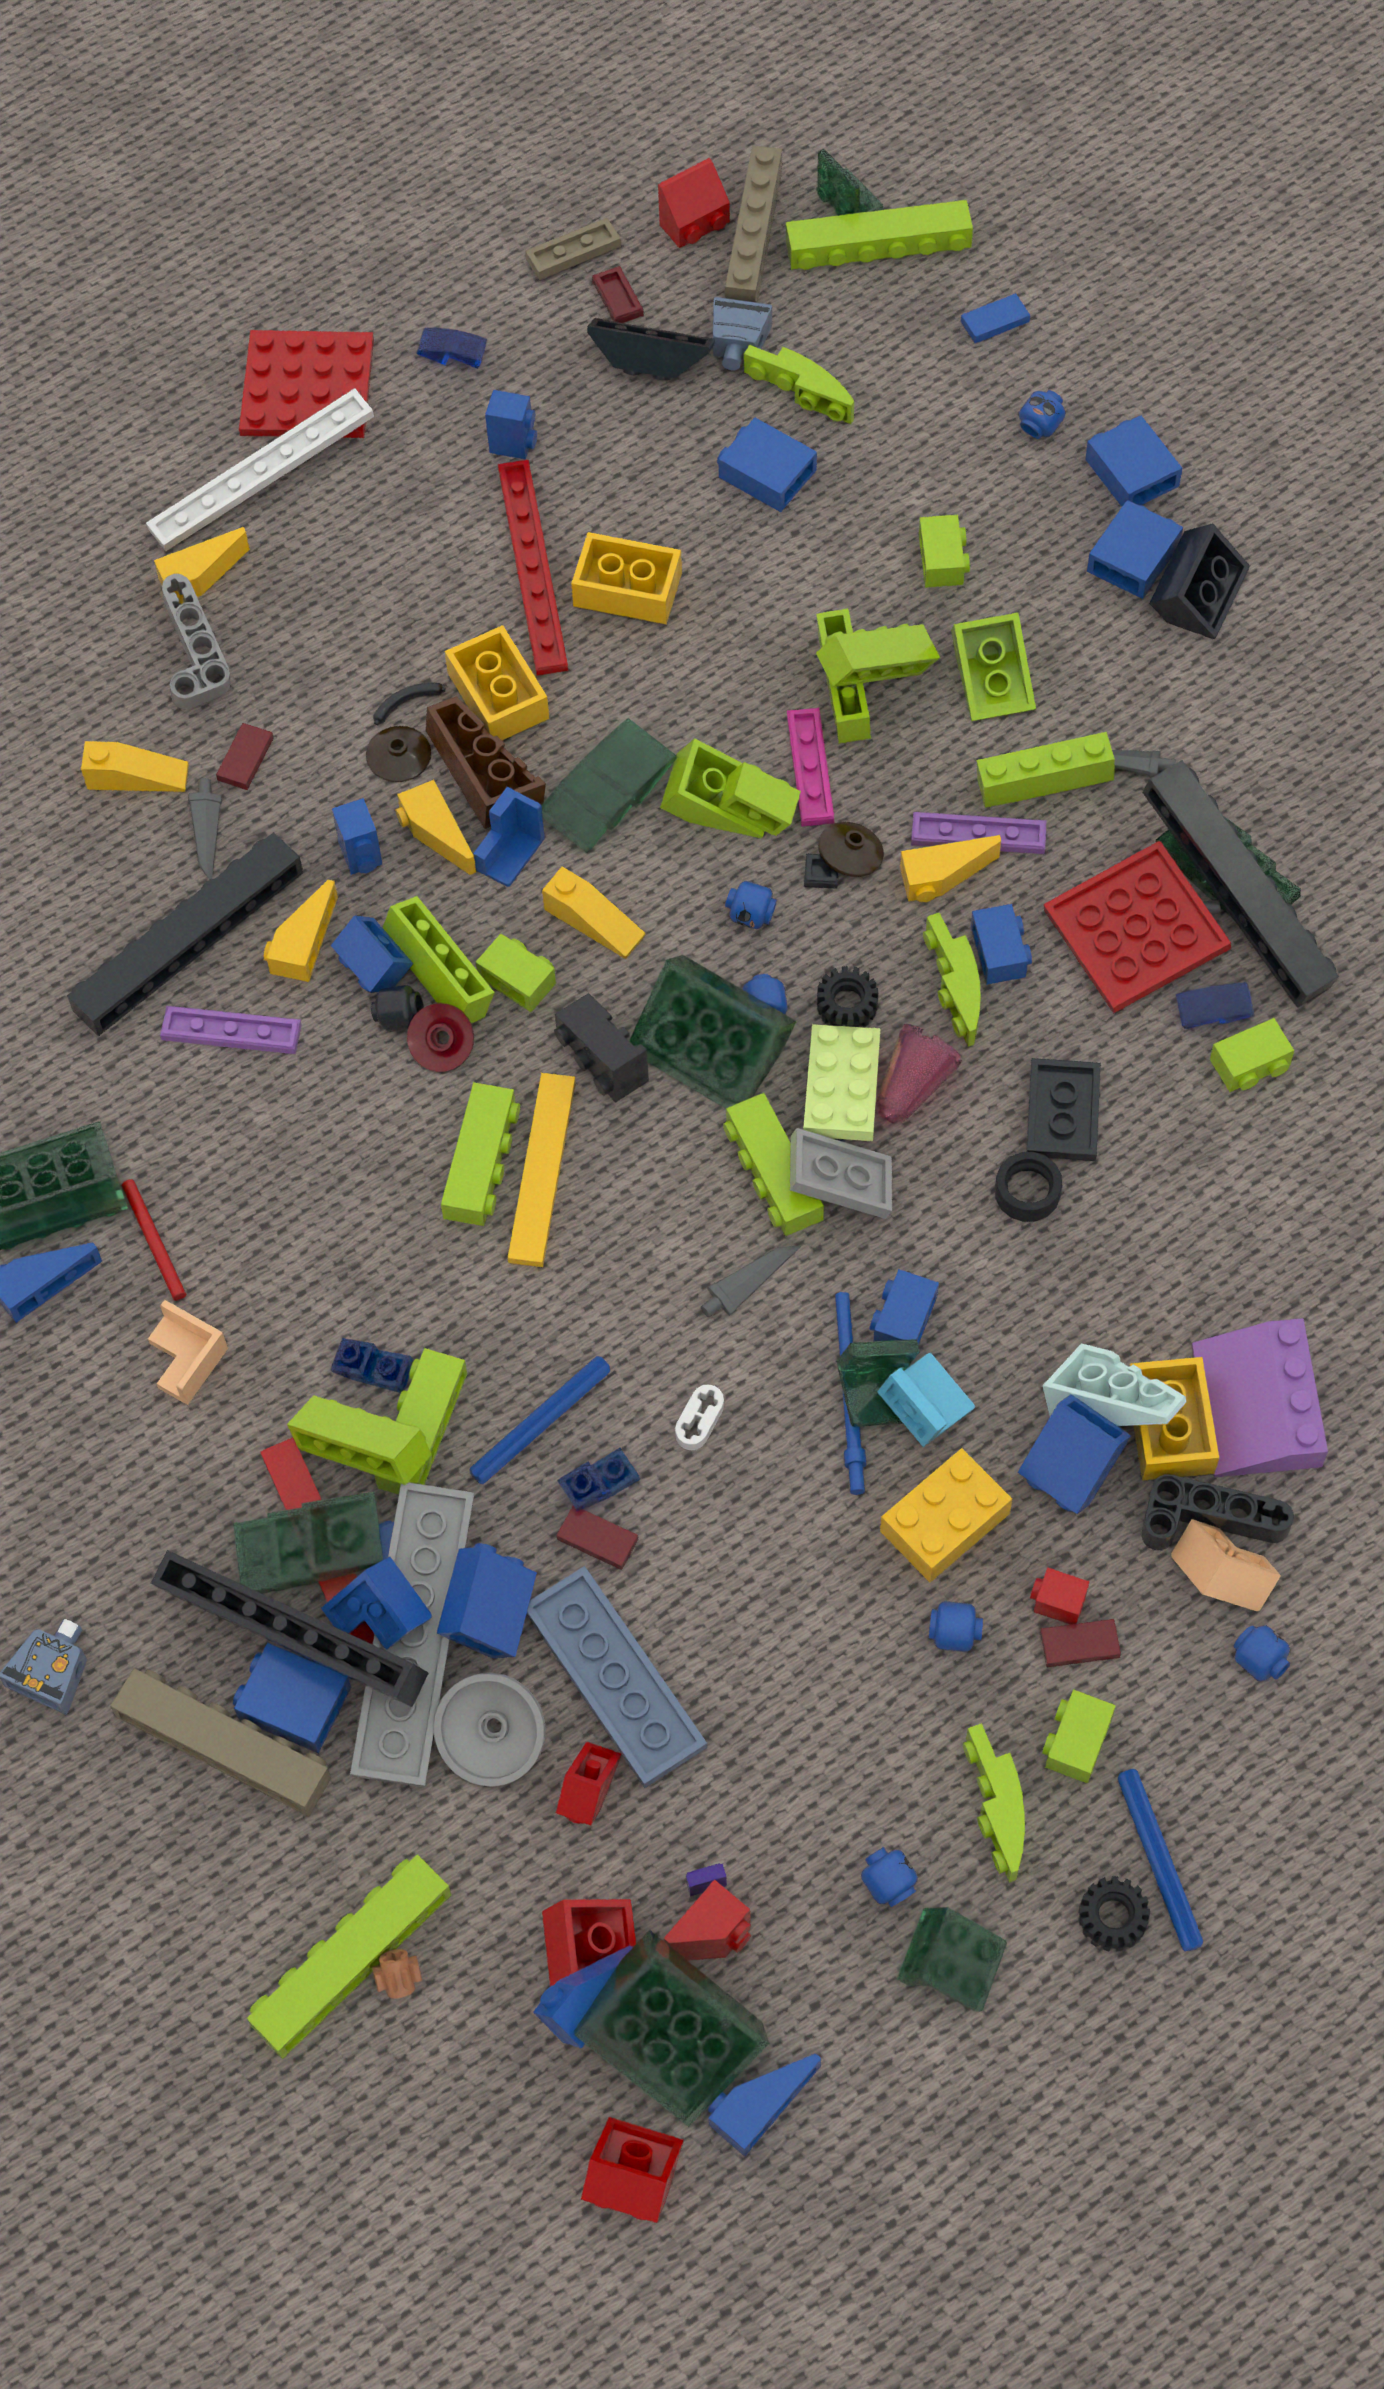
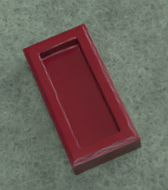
[592,266,644,323]
[216,723,274,790]
[556,1505,638,1570]
[1040,1619,1121,1668]

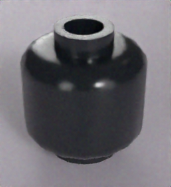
[371,985,424,1032]

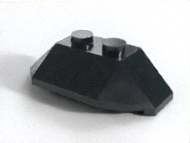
[587,318,715,381]

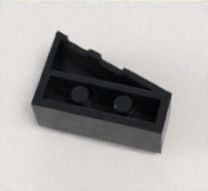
[554,993,649,1103]

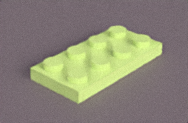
[803,1024,880,1141]

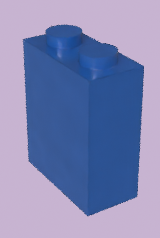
[1085,415,1182,507]
[717,417,817,512]
[1087,500,1183,599]
[1018,1394,1131,1514]
[437,1543,537,1658]
[233,1642,352,1754]

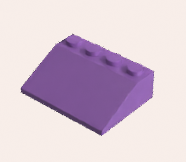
[1192,1318,1328,1477]

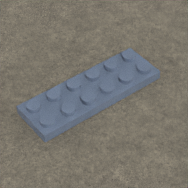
[527,1566,708,1788]

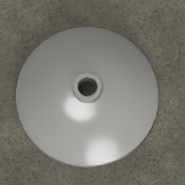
[434,1673,546,1786]

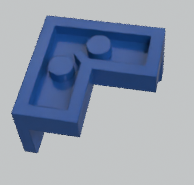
[473,787,545,887]
[321,1557,432,1650]

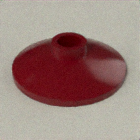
[407,1003,474,1072]

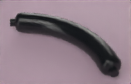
[373,682,446,726]

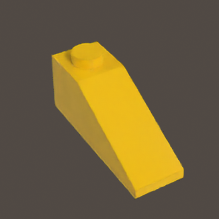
[154,527,250,604]
[81,741,189,792]
[395,780,476,875]
[900,835,1001,902]
[542,866,645,959]
[264,880,338,982]

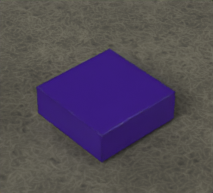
[686,1863,727,1897]

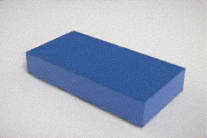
[961,293,1030,343]

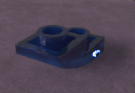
[416,328,487,369]
[1176,982,1255,1029]
[330,1338,414,1393]
[557,1448,640,1511]

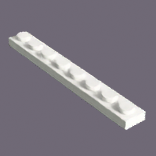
[146,388,374,552]

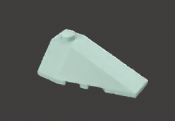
[1043,1343,1186,1426]

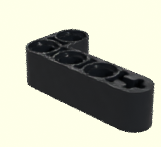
[1142,1474,1294,1551]

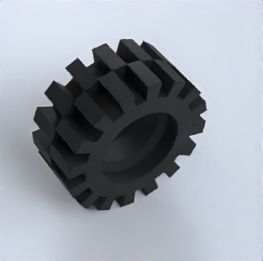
[817,966,879,1027]
[1078,1876,1150,1952]

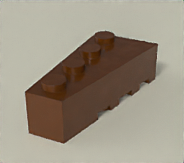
[425,696,546,829]

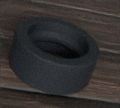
[995,1152,1062,1222]

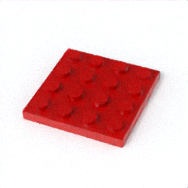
[239,330,374,438]
[1043,841,1231,1014]

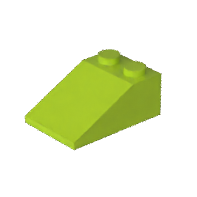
[951,612,1036,721]
[660,738,765,838]

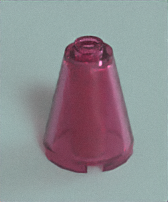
[875,1024,962,1124]

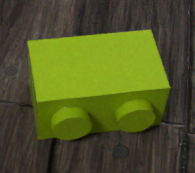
[919,515,970,588]
[719,762,801,836]
[476,933,556,1012]
[1210,1018,1294,1092]
[1042,1689,1116,1784]

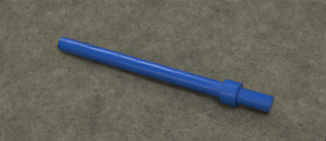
[835,1292,866,1495]

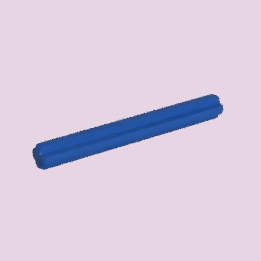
[469,1356,610,1484]
[1118,1769,1203,1951]

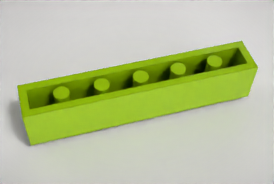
[786,200,973,270]
[247,1854,452,2059]

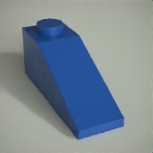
[0,1242,102,1323]
[533,1946,653,2048]
[708,2053,822,2157]

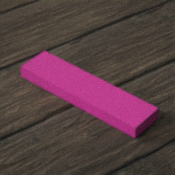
[787,708,834,827]

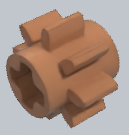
[372,1949,422,1998]

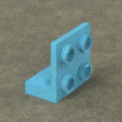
[877,1353,975,1447]

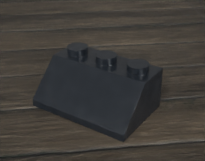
[1149,523,1250,639]

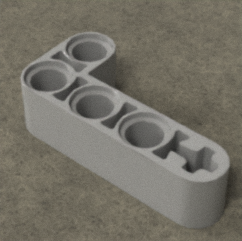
[162,574,231,709]

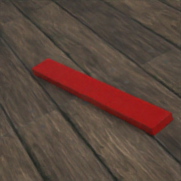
[498,459,568,676]
[260,1437,374,1645]

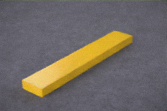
[508,1073,576,1267]

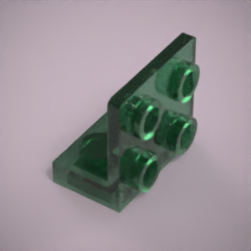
[816,149,883,216]
[836,1339,920,1427]
[897,1907,1007,2012]

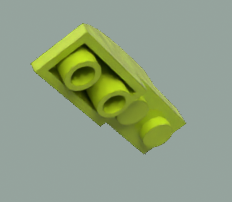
[744,345,854,424]
[923,912,981,1047]
[963,1723,1025,1882]

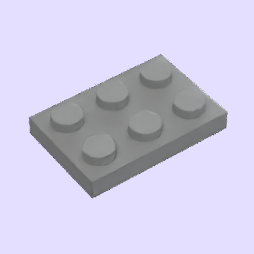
[790,1128,892,1219]

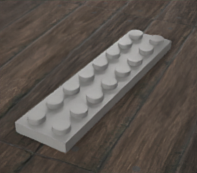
[350,1482,474,1788]

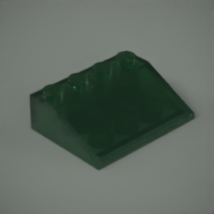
[629,955,797,1109]
[0,1121,128,1250]
[574,1930,770,2127]

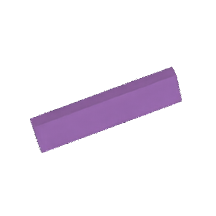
[911,812,1047,854]
[160,1006,302,1054]

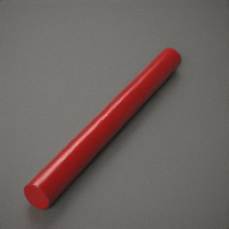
[121,1179,187,1301]

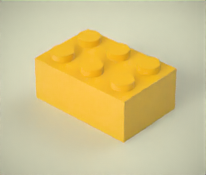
[571,532,682,625]
[445,625,550,740]
[1130,1357,1219,1481]
[880,1448,1012,1583]

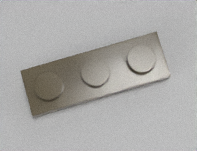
[525,218,621,280]

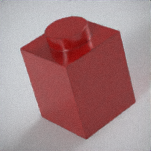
[1030,1567,1090,1624]

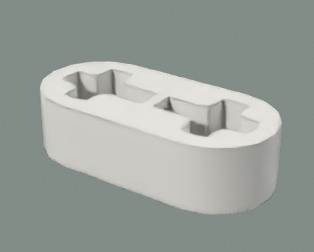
[675,1384,724,1450]

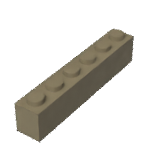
[725,145,782,303]
[110,1668,331,1817]

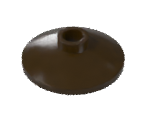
[366,726,431,782]
[818,822,884,877]

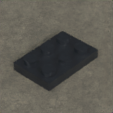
[1026,1058,1101,1161]

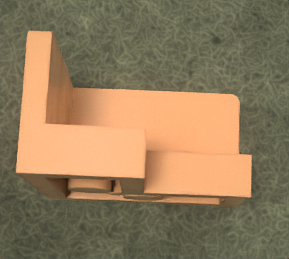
[148,1300,228,1405]
[1171,1519,1281,1611]

